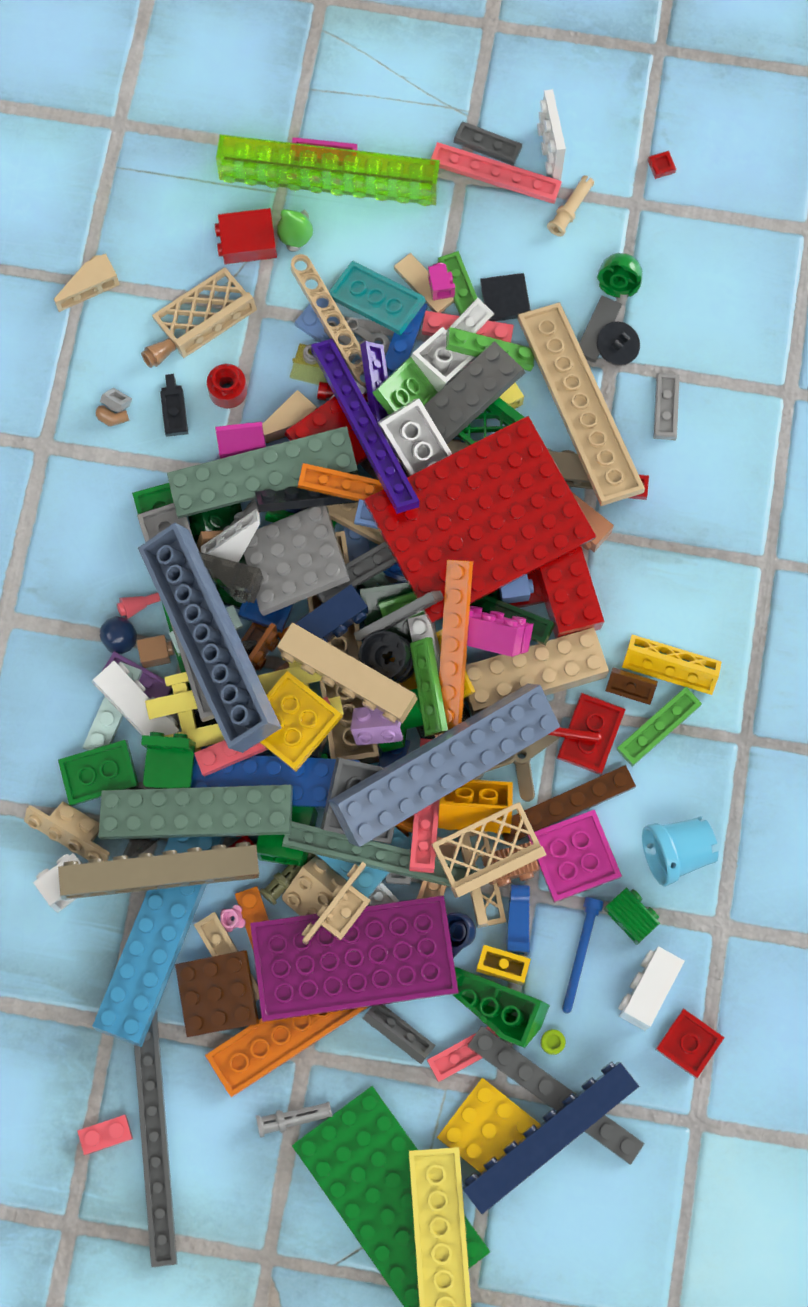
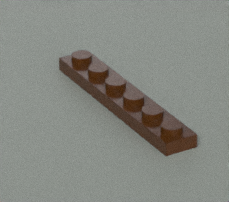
[501,765,636,846]

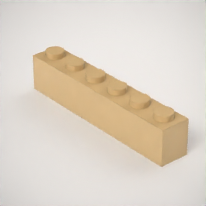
[277,622,417,723]

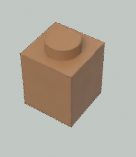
[137,635,174,668]

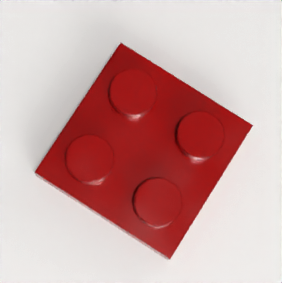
[655,1008,725,1079]

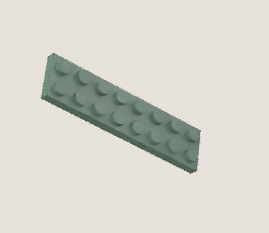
[167,426,358,519]
[98,785,293,840]

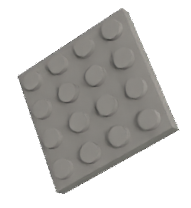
[244,506,350,616]

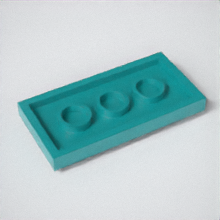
[329,260,426,335]

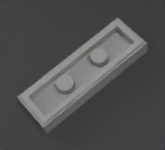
[653,373,680,440]

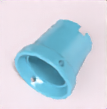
[642,816,719,887]

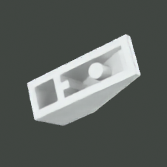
[201,509,260,577]

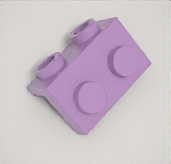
[351,707,403,745]

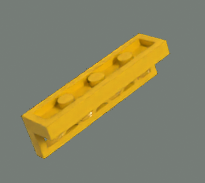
[622,635,722,695]

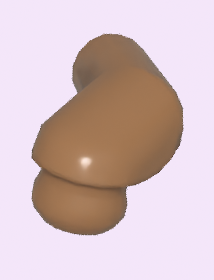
[96,405,130,426]

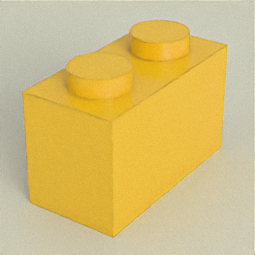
[476,945,531,986]

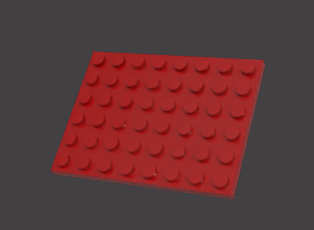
[363,416,597,624]

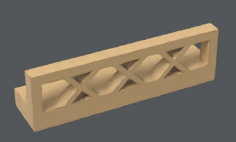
[458,831,506,928]

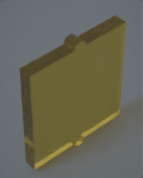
[290,343,328,385]

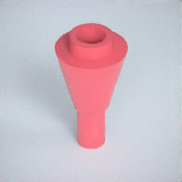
[117,592,161,619]

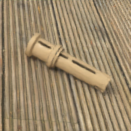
[547,175,594,237]

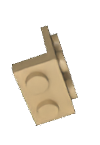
[282,856,347,916]

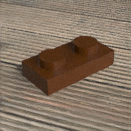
[605,667,658,705]

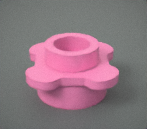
[220,905,246,932]

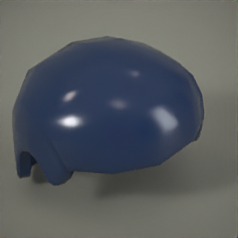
[99,616,137,654]

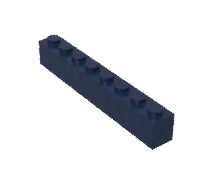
[462,1061,640,1214]

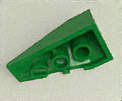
[453,967,550,1048]

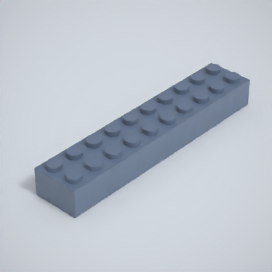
[138,523,282,753]
[328,683,560,847]

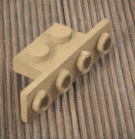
[24,802,110,861]
[302,862,371,945]

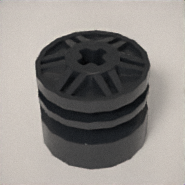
[358,630,414,684]

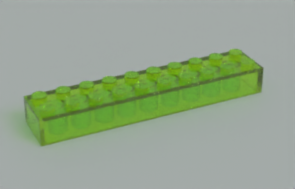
[216,135,440,206]

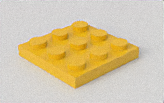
[259,671,343,772]
[437,1078,540,1173]

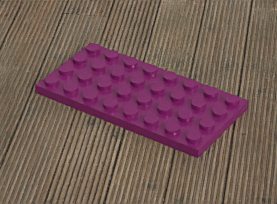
[250,895,458,1022]

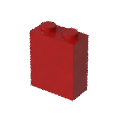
[215,208,277,264]

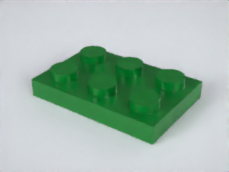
[58,740,139,806]

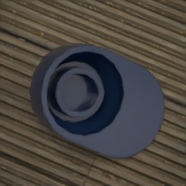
[447,912,476,958]

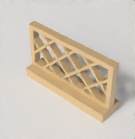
[152,267,257,358]
[431,802,546,898]

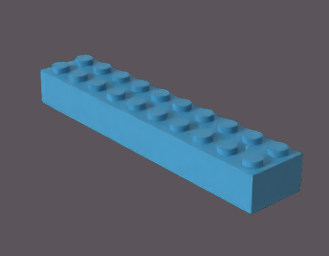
[92,836,226,1047]

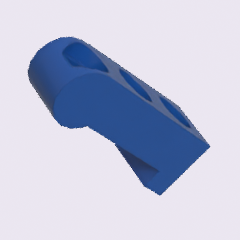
[506,884,530,955]

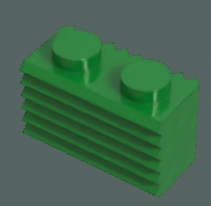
[604,887,660,945]

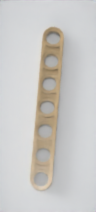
[291,254,366,389]

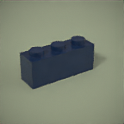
[294,584,369,643]

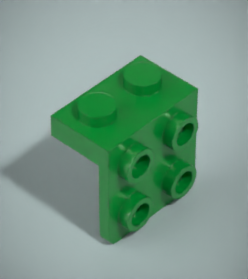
[141,732,196,789]

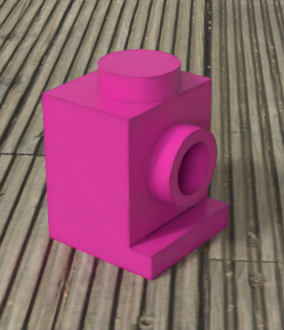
[428,263,455,301]

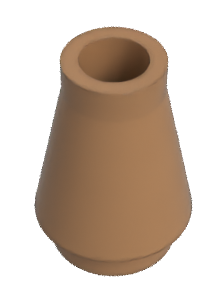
[141,338,176,368]

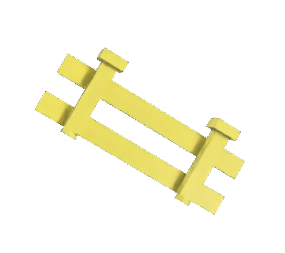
[145,653,344,752]

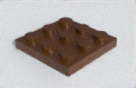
[175,950,259,1037]

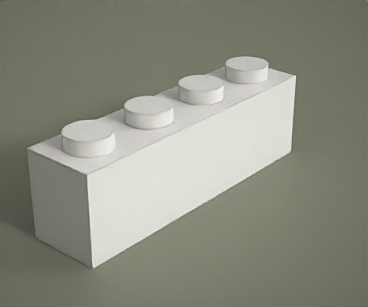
[92,661,179,736]

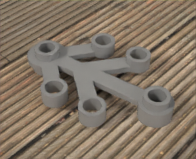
[303,318,390,375]

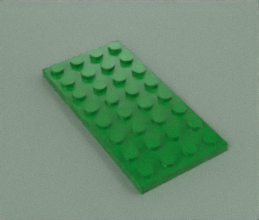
[291,1086,490,1307]

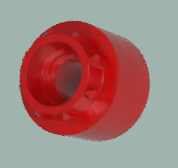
[207,364,247,409]

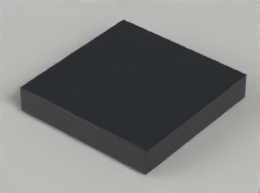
[480,273,531,321]

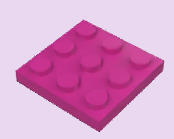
[527,809,622,903]

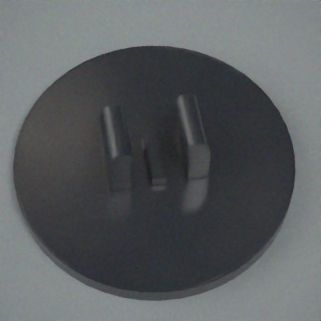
[597,321,640,366]

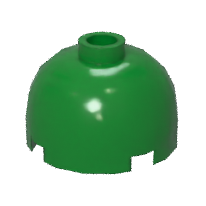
[597,253,642,298]

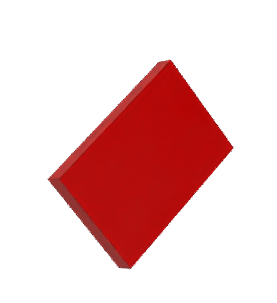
[557,693,626,775]

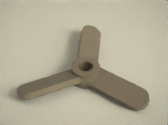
[513,735,559,802]

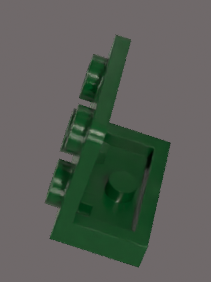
[188,503,242,544]

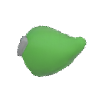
[277,209,313,252]

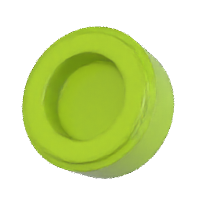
[541,1029,566,1055]

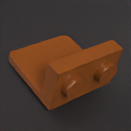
[241,622,279,672]

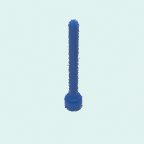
[562,897,604,1014]

